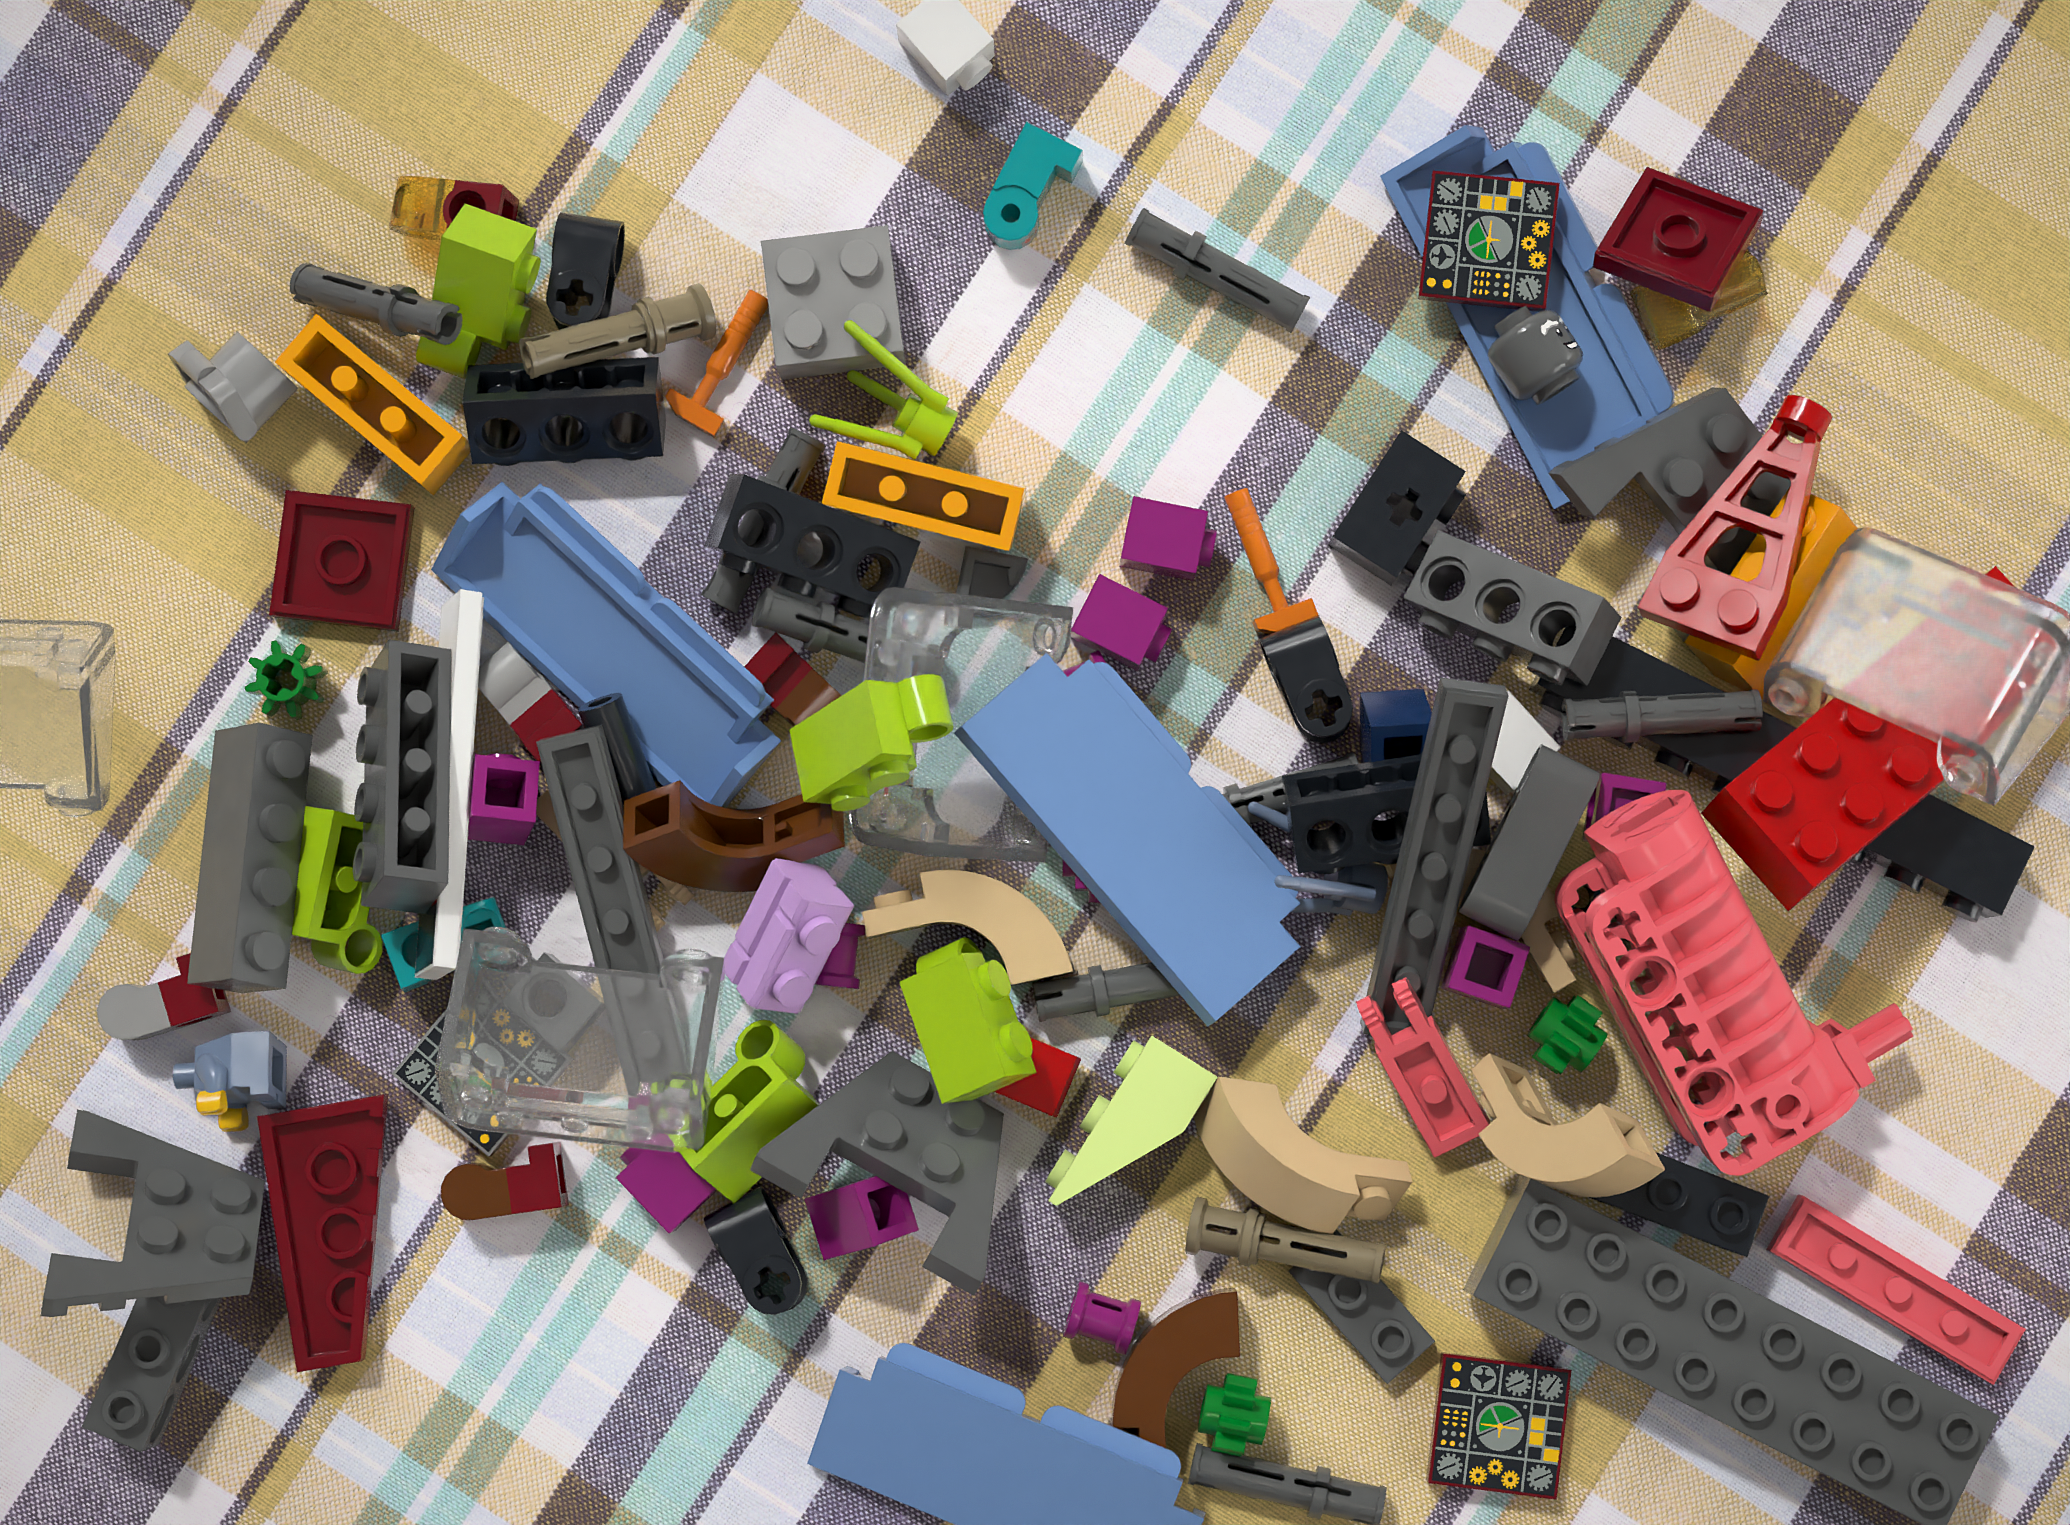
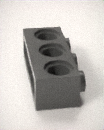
[1404,530,1622,686]
[82,1296,223,1452]

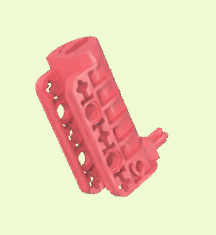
[1554,790,1914,1176]

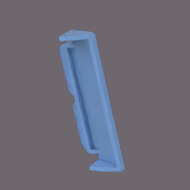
[1380,125,1675,509]
[431,482,781,808]
[954,653,1301,1027]
[807,1343,1206,1525]

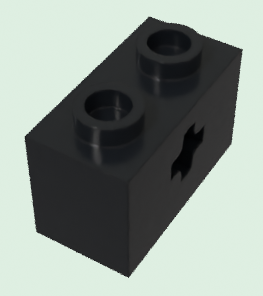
[1328,430,1467,586]

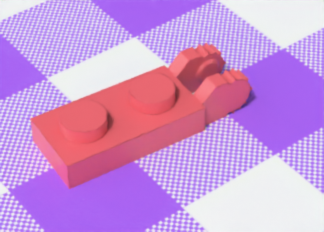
[1356,977,1490,1158]

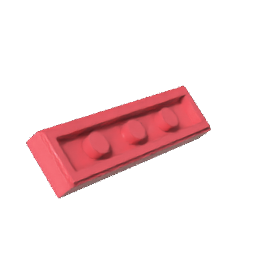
[1766,1195,2026,1385]

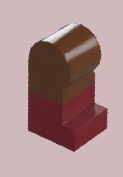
[744,632,842,727]
[440,1142,569,1220]

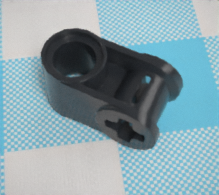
[546,212,625,330]
[1259,615,1353,744]
[703,1186,808,1315]

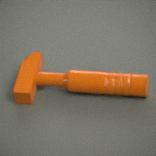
[665,289,769,438]
[1224,488,1318,634]

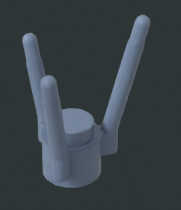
[1248,802,1388,916]

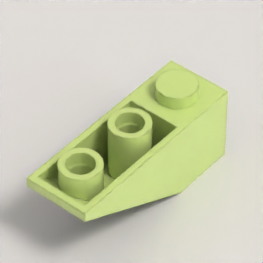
[1045,1036,1218,1206]

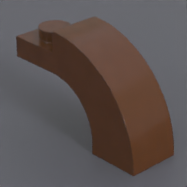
[623,780,845,892]
[1112,1288,1240,1448]

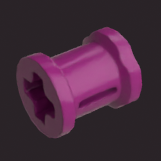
[815,923,866,989]
[1063,1281,1141,1355]

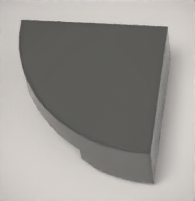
[953,546,1028,611]

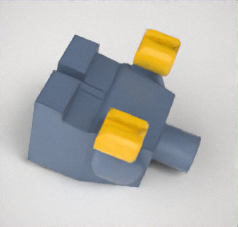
[173,1031,287,1132]

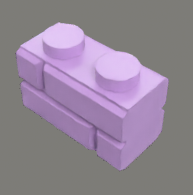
[720,858,854,1014]

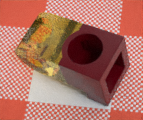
[389,176,519,240]

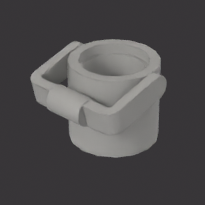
[168,331,298,443]

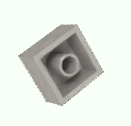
[761,225,906,380]

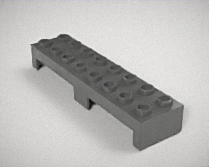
[1463,1175,2000,1525]

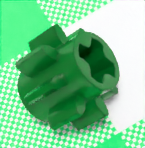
[245,640,328,720]
[1527,995,1608,1075]
[1198,1373,1271,1456]

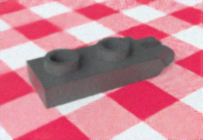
[1288,1226,1435,1384]

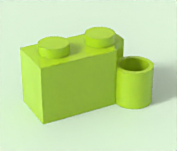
[416,204,541,379]
[789,674,954,811]
[292,806,383,974]
[899,937,1037,1104]
[664,1020,819,1203]

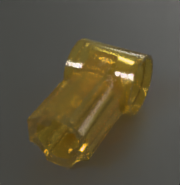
[1629,249,1768,350]

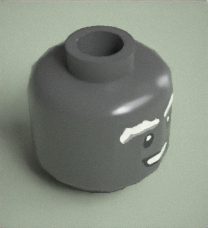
[1487,306,1583,405]

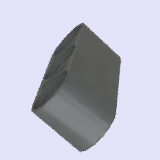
[1458,744,1600,941]

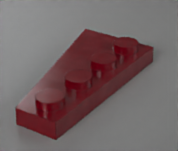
[257,1094,388,1372]

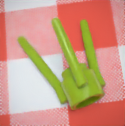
[809,320,958,460]

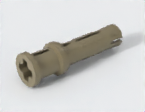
[519,283,716,379]
[1185,1197,1386,1284]

